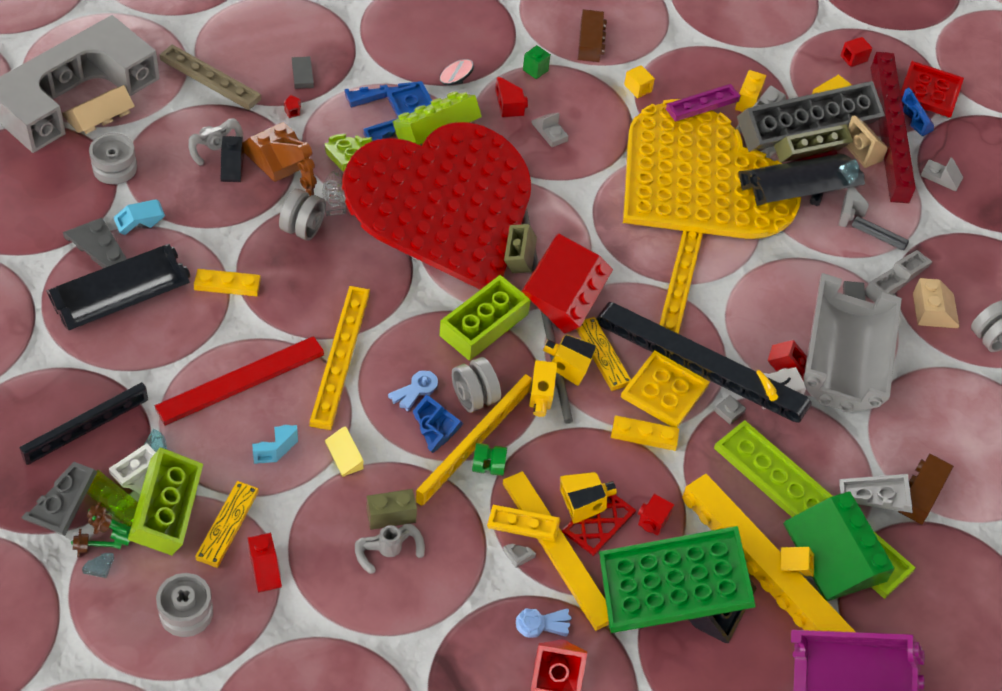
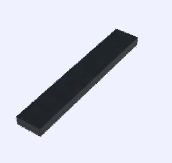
[19,382,148,465]

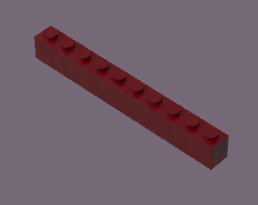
[870,52,916,204]

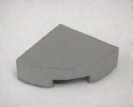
[503,544,536,568]

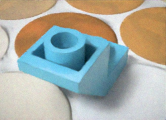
[113,199,165,235]
[252,425,298,464]

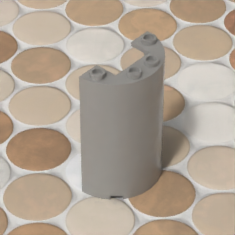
[804,273,902,412]

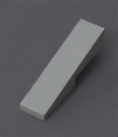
[865,250,932,302]

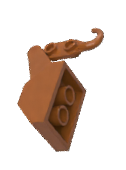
[243,122,317,196]

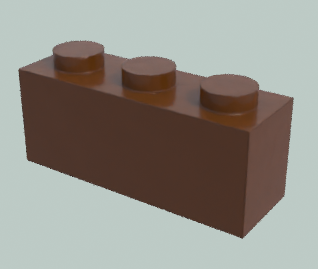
[578,9,607,62]
[898,453,954,525]

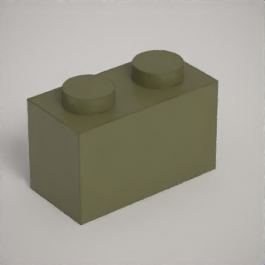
[504,224,537,273]
[366,489,417,530]

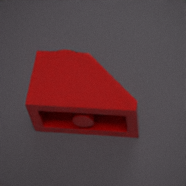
[495,77,528,117]
[767,340,807,382]
[247,533,282,593]

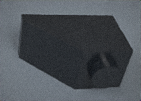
[220,136,244,182]

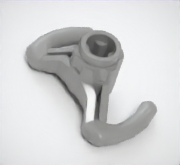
[188,118,244,166]
[355,524,425,574]

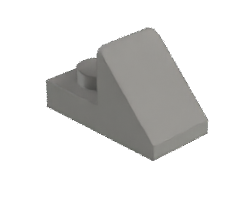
[531,113,568,147]
[921,157,963,191]
[839,187,869,227]

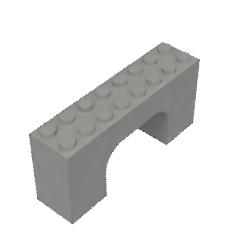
[0,15,160,153]

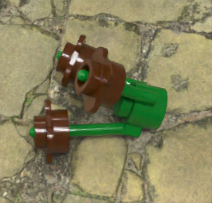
[71,502,131,557]

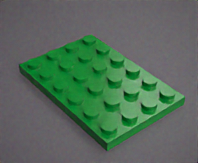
[599,526,756,633]

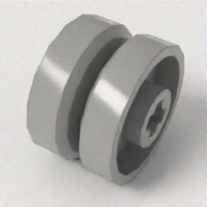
[89,133,137,185]
[279,188,326,240]
[971,300,1002,352]
[451,357,501,413]
[156,573,213,637]

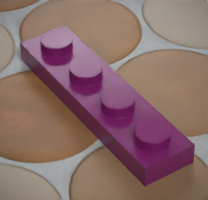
[666,84,740,122]

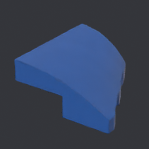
[902,87,934,137]
[413,394,463,453]

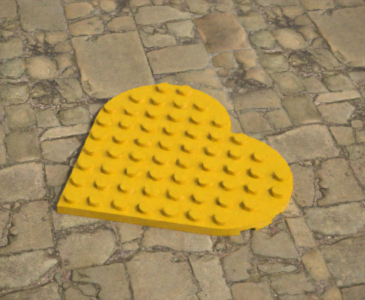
[623,99,801,239]

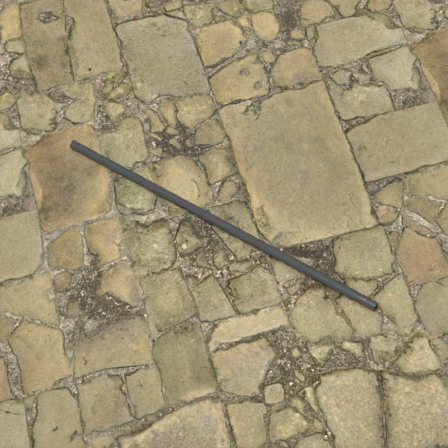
[522,208,573,424]

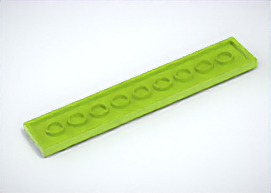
[714,420,916,599]

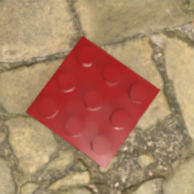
[900,61,964,118]

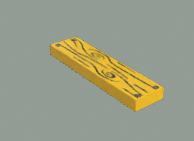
[576,317,631,391]
[195,481,259,568]

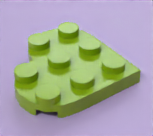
[324,134,372,171]

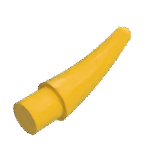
[757,370,778,401]

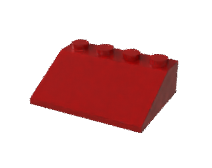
[522,234,613,334]

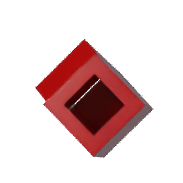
[284,95,301,118]

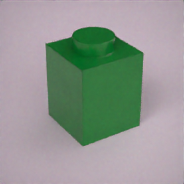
[523,45,551,80]

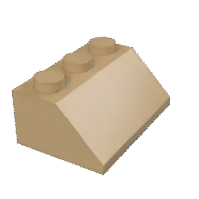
[62,85,135,134]

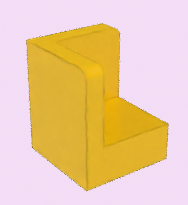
[624,65,655,99]
[780,547,814,577]

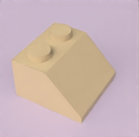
[845,115,888,168]
[913,278,959,328]

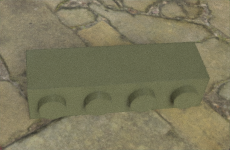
[774,124,853,163]

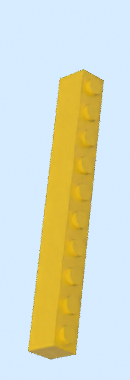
[682,474,855,632]

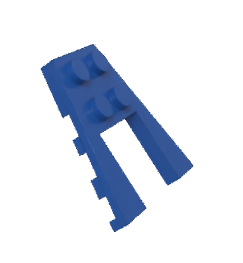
[344,81,432,141]

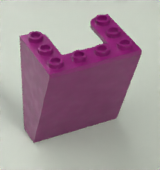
[791,630,925,691]

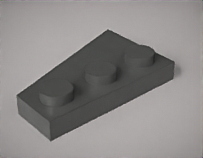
[63,218,127,268]
[21,462,97,536]

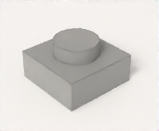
[714,395,746,424]

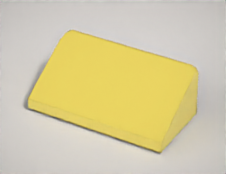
[325,426,364,477]

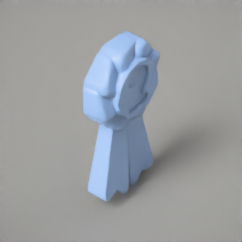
[388,371,438,411]
[516,608,572,638]

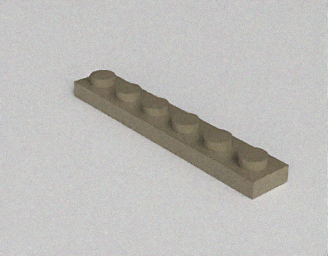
[160,44,261,110]

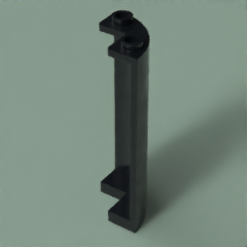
[738,154,865,206]
[46,244,191,331]

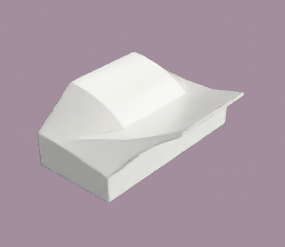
[109,443,156,494]

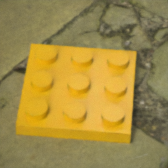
[621,350,710,428]

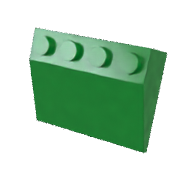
[783,491,895,601]

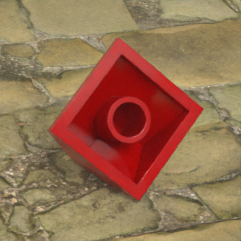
[531,639,588,691]

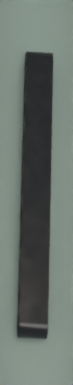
[596,302,812,423]

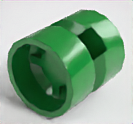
[472,443,508,476]

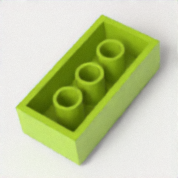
[392,91,482,145]
[439,275,530,361]
[128,447,203,556]

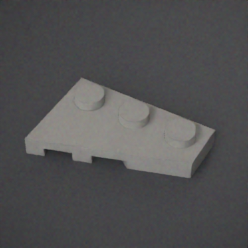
[839,474,913,513]

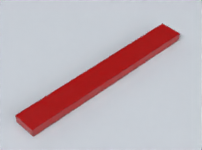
[154,336,324,426]

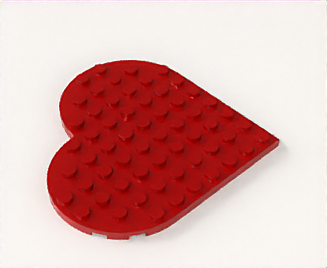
[342,122,531,290]

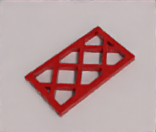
[562,494,636,556]

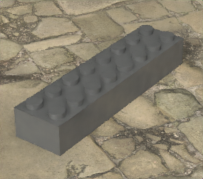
[737,81,885,152]

